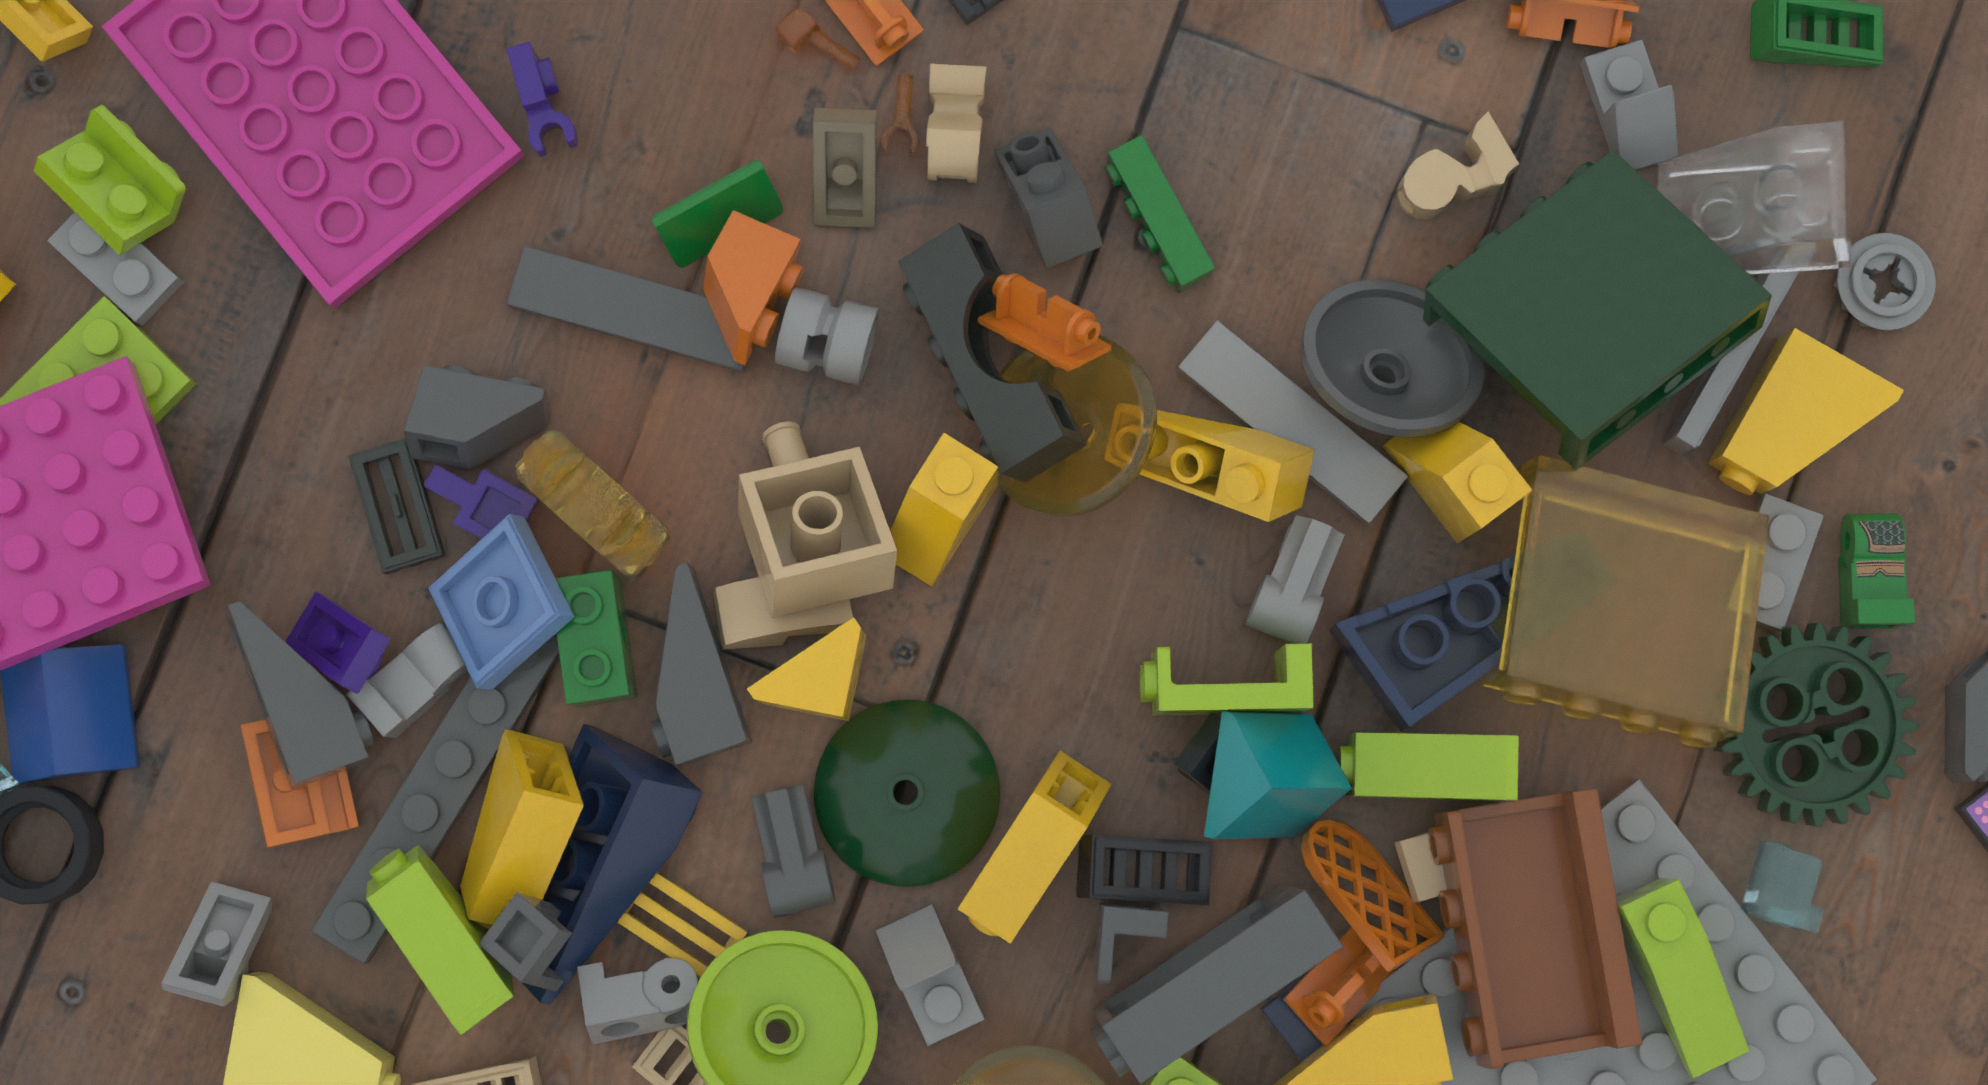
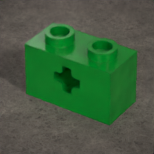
[555,570,638,707]

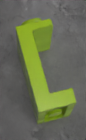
[1139,643,1314,716]

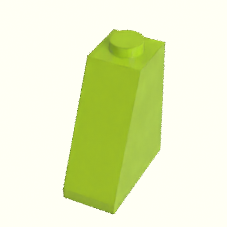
[1337,733,1519,802]
[366,844,514,1035]

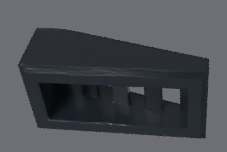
[1076,834,1212,905]

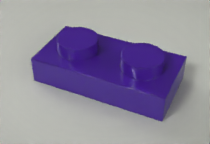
[285,592,391,694]

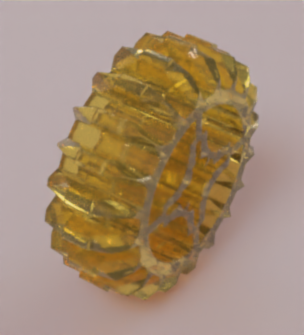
[515,430,670,576]

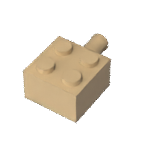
[738,421,897,618]

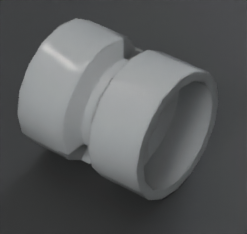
[775,287,880,386]

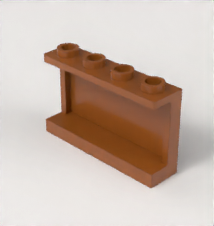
[1428,788,1643,1069]

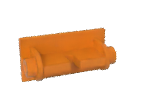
[824,0,925,67]
[1506,0,1640,49]
[978,273,1112,372]
[1283,922,1405,1047]

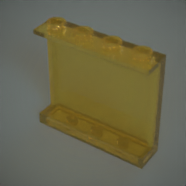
[1482,455,1769,748]

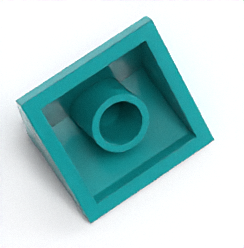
[1204,710,1352,839]

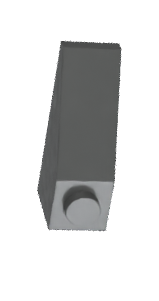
[651,562,752,766]
[226,601,374,790]

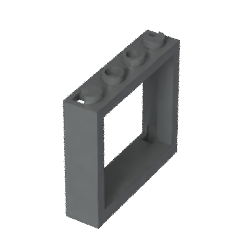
[1091,885,1343,1084]

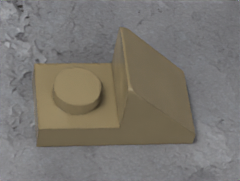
[813,108,879,228]

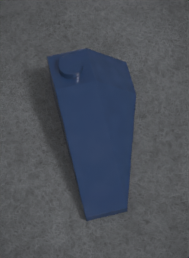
[522,724,703,1005]

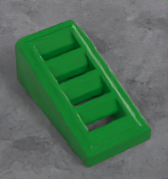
[1750,0,1883,68]

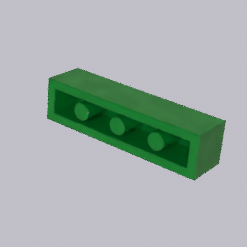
[1104,135,1215,293]

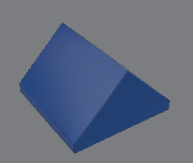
[0,644,140,785]

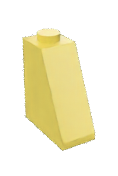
[223,971,401,1085]

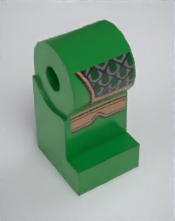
[1838,513,1915,629]

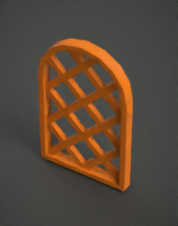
[1301,819,1446,972]

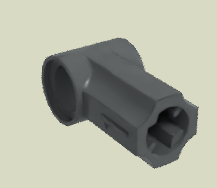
[751,785,836,918]

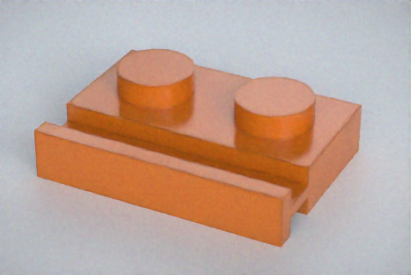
[240,720,359,849]

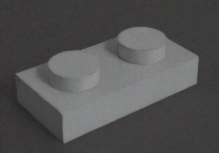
[47,212,184,326]
[1719,493,1824,632]

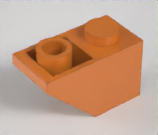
[703,210,804,365]

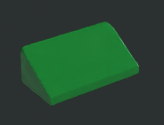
[651,160,783,268]

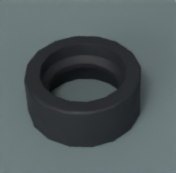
[0,786,104,905]

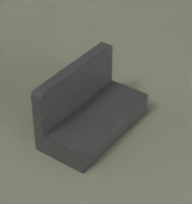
[1093,903,1169,985]

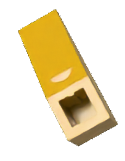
[1108,404,1315,522]
[1273,993,1453,1085]

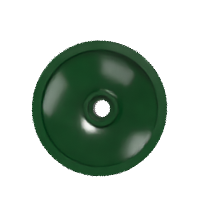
[814,700,1000,887]

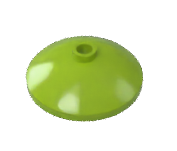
[687,930,878,1085]

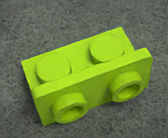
[34,105,186,256]

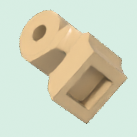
[926,63,987,183]
[1397,111,1519,220]

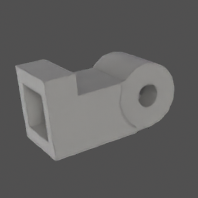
[346,622,468,739]
[577,958,698,1045]

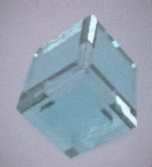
[1741,841,1824,933]

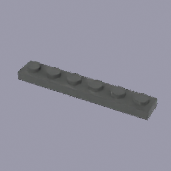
[311,636,560,964]

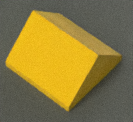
[747,617,867,721]

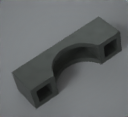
[898,223,1087,482]

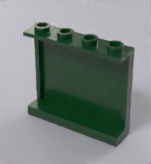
[1423,150,1772,471]

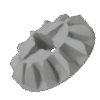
[1833,233,1936,332]

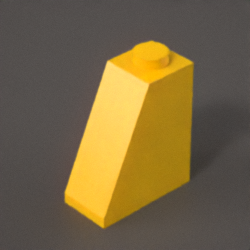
[1707,328,1904,495]
[1382,422,1532,543]
[890,433,998,588]
[460,729,584,929]
[958,750,1112,944]

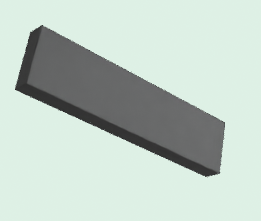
[506,246,748,373]

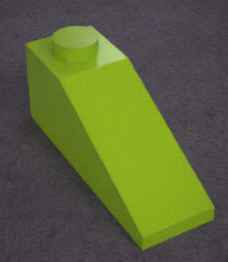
[1617,878,1749,1079]

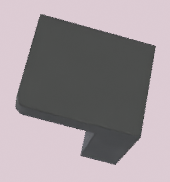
[479,892,572,992]

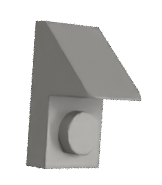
[1580,40,1679,171]
[161,881,272,1007]
[876,904,985,1046]

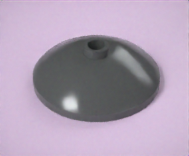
[1300,280,1485,437]

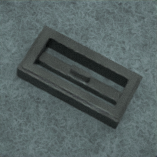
[348,438,446,575]

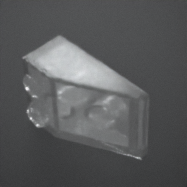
[1658,121,1851,274]

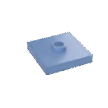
[428,514,574,690]

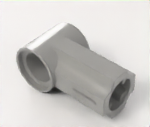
[1245,514,1345,644]

